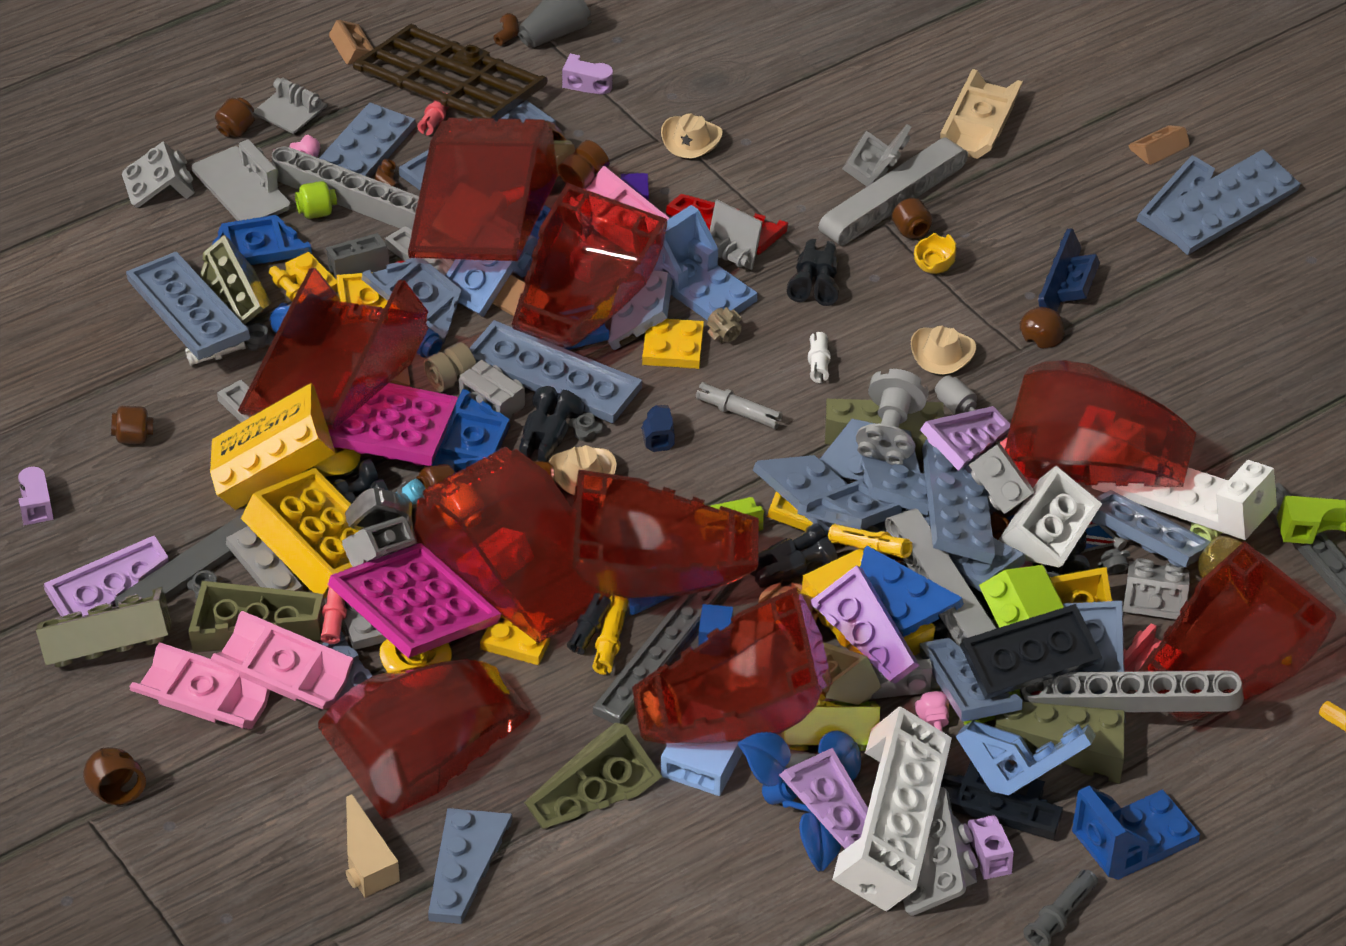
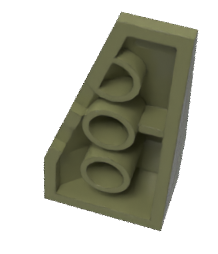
[774,634,882,705]
[524,723,662,829]

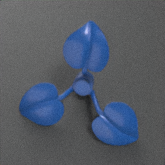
[738,731,861,872]

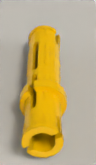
[828,524,913,558]
[592,594,629,675]

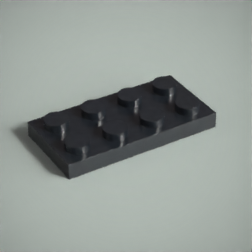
[960,604,1102,700]

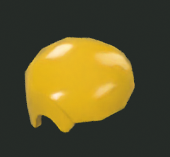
[914,233,957,274]

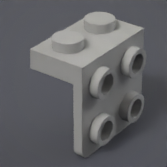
[842,124,912,186]
[122,141,195,208]
[969,443,1035,514]

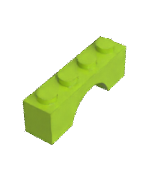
[1276,495,1346,544]

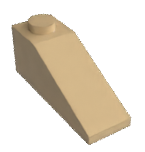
[346,794,400,898]

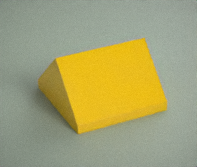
[1050,567,1112,604]

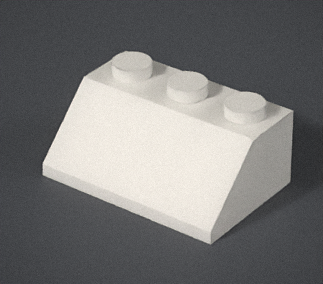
[999,466,1102,567]

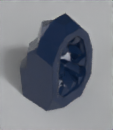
[641,405,675,452]

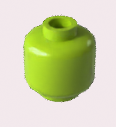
[295,181,337,219]

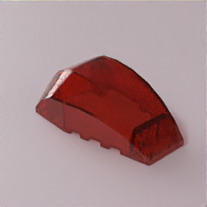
[512,183,668,348]
[1005,360,1196,487]
[567,470,759,598]
[1138,541,1336,721]
[632,587,832,746]
[318,659,530,820]

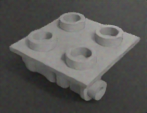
[253,77,327,134]
[710,199,763,270]

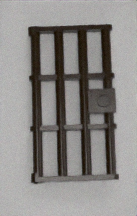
[353,23,548,125]

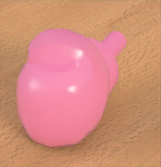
[273,135,320,157]
[915,691,949,732]

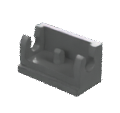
[325,233,390,280]

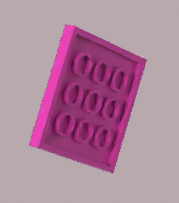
[324,374,458,466]
[328,543,501,658]

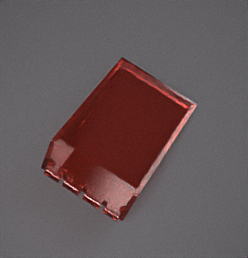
[408,118,558,261]
[238,268,429,430]
[415,447,627,643]

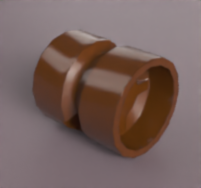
[558,140,610,192]

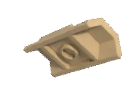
[940,69,1023,159]

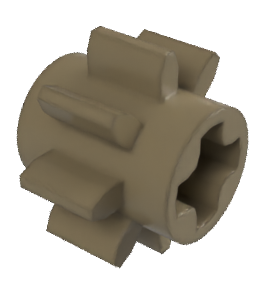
[707,307,742,343]

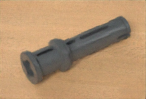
[1023,869,1098,946]

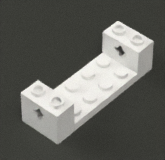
[1087,418,1277,540]
[832,706,952,911]

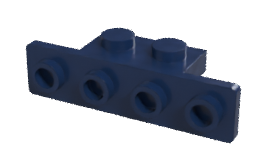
[1038,228,1100,312]

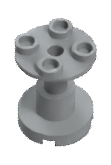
[856,369,929,465]

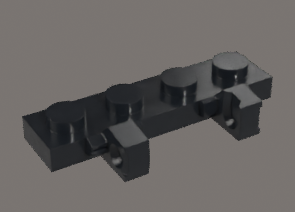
[940,761,1063,840]

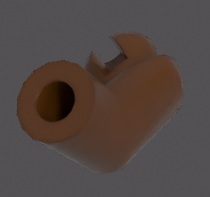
[493,13,519,46]
[375,159,400,189]

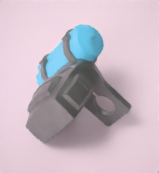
[345,478,427,547]

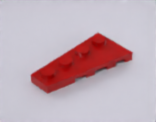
[666,194,788,255]

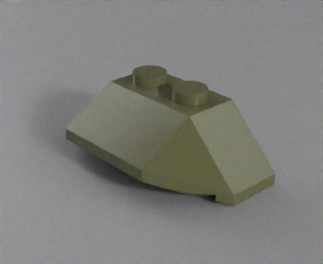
[200,235,271,325]

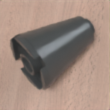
[518,0,592,47]

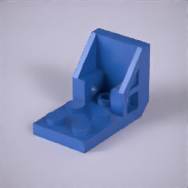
[1072,786,1200,880]

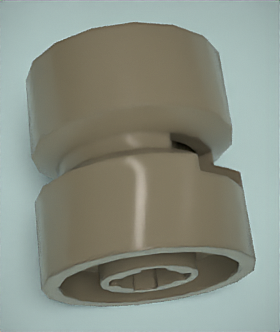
[423,342,476,392]

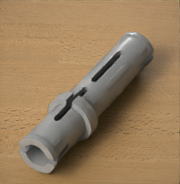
[696,382,782,430]

